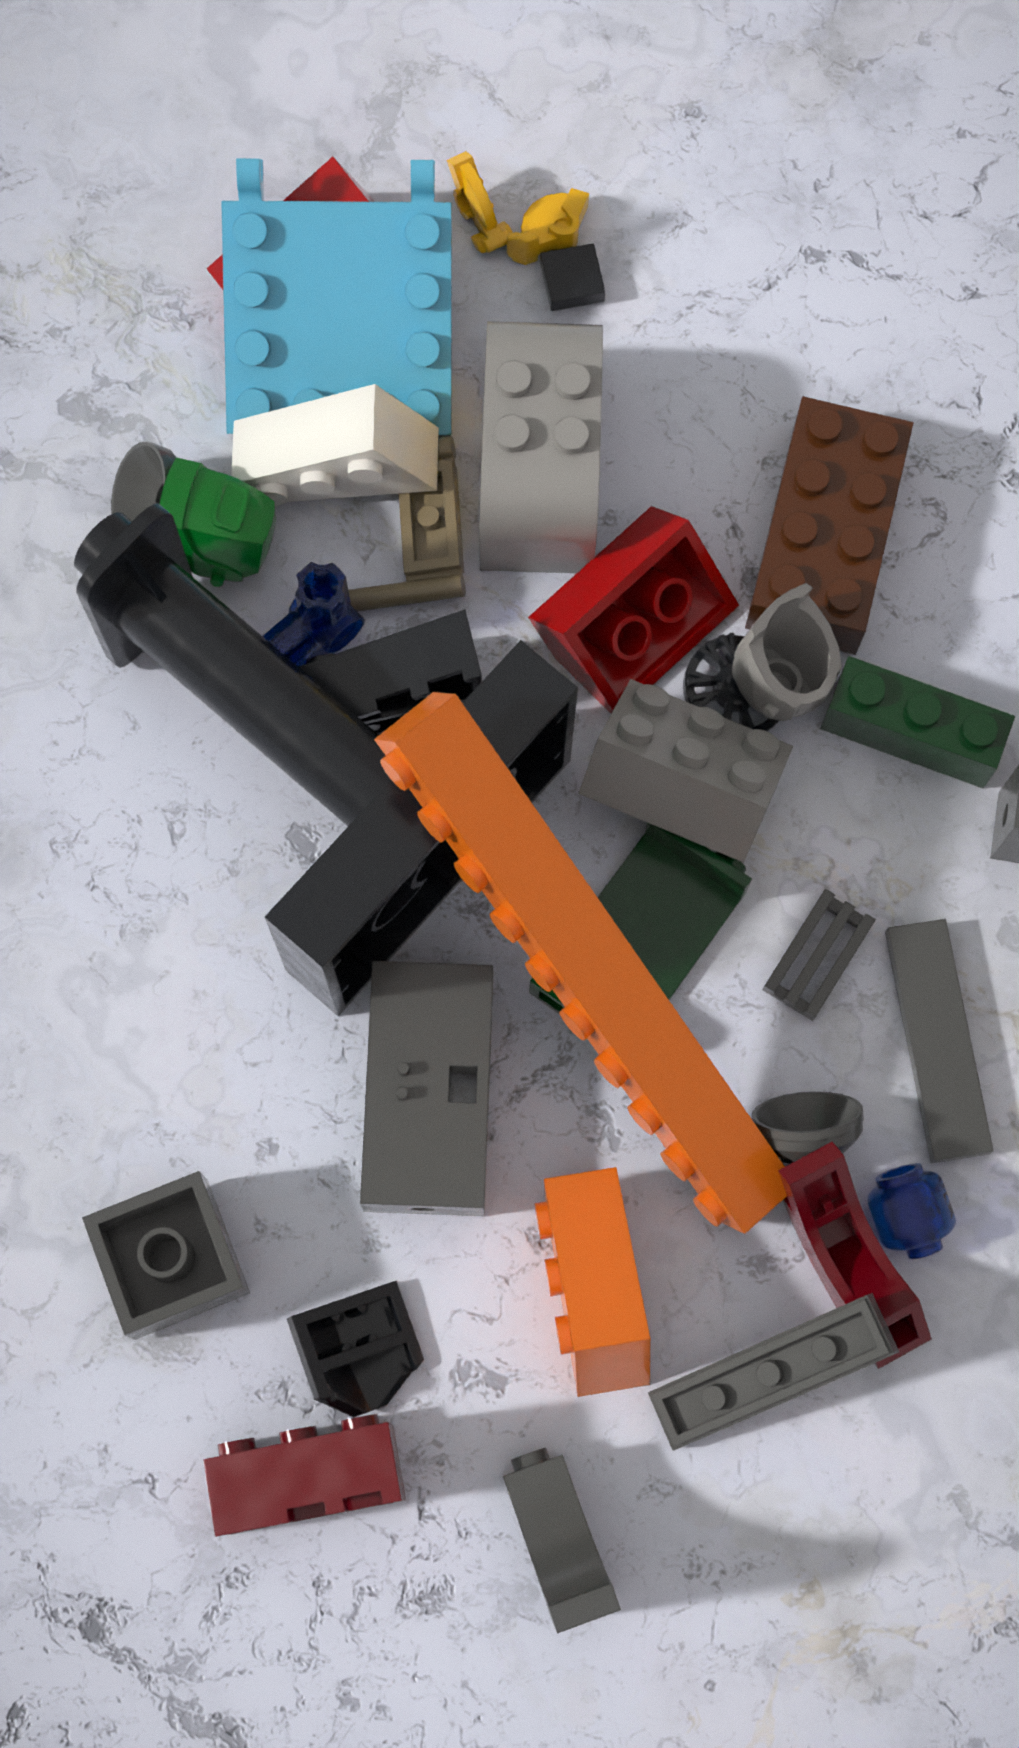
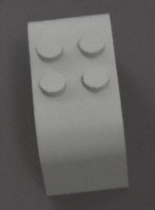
[479,321,603,574]

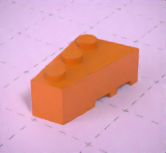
[534,1167,651,1397]

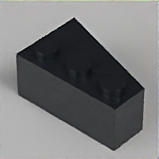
[299,609,482,735]

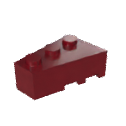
[203,1414,406,1537]

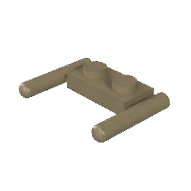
[341,436,466,613]

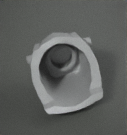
[732,583,842,721]

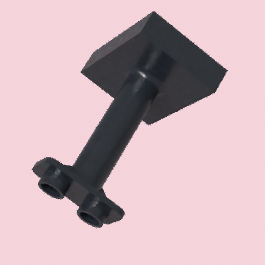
[74,504,578,1016]

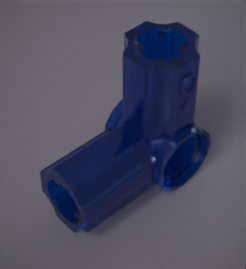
[263,562,365,667]

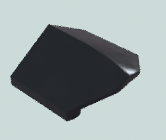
[287,1281,424,1418]

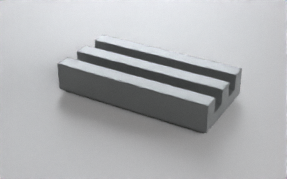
[762,889,876,1021]

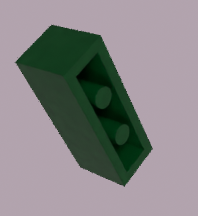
[820,656,1015,789]

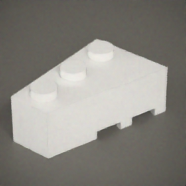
[231,384,439,506]

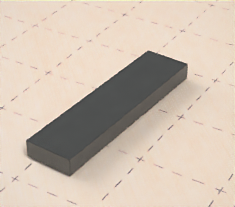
[885,919,994,1164]
[648,1293,899,1451]

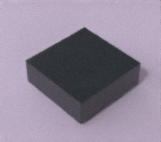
[540,243,605,311]

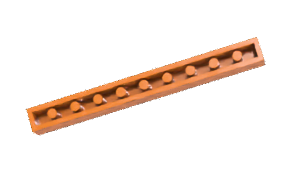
[374,692,787,1234]

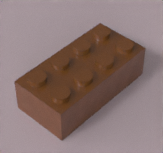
[745,396,914,655]

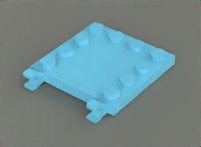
[221,158,452,435]

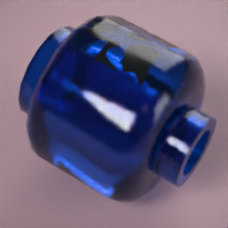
[867,1163,956,1259]

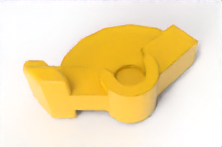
[447,151,513,253]
[507,188,589,265]

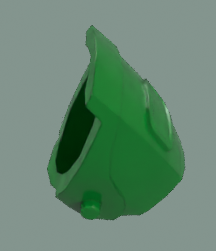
[160,457,276,587]

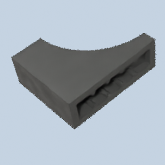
[503,1447,621,1634]

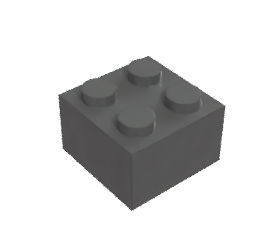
[82,1171,250,1340]

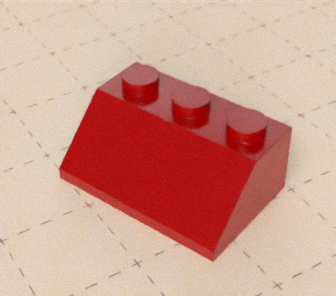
[528,506,739,713]

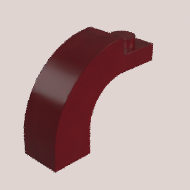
[778,1141,932,1369]

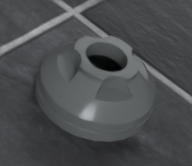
[111,442,176,521]
[752,1091,864,1164]

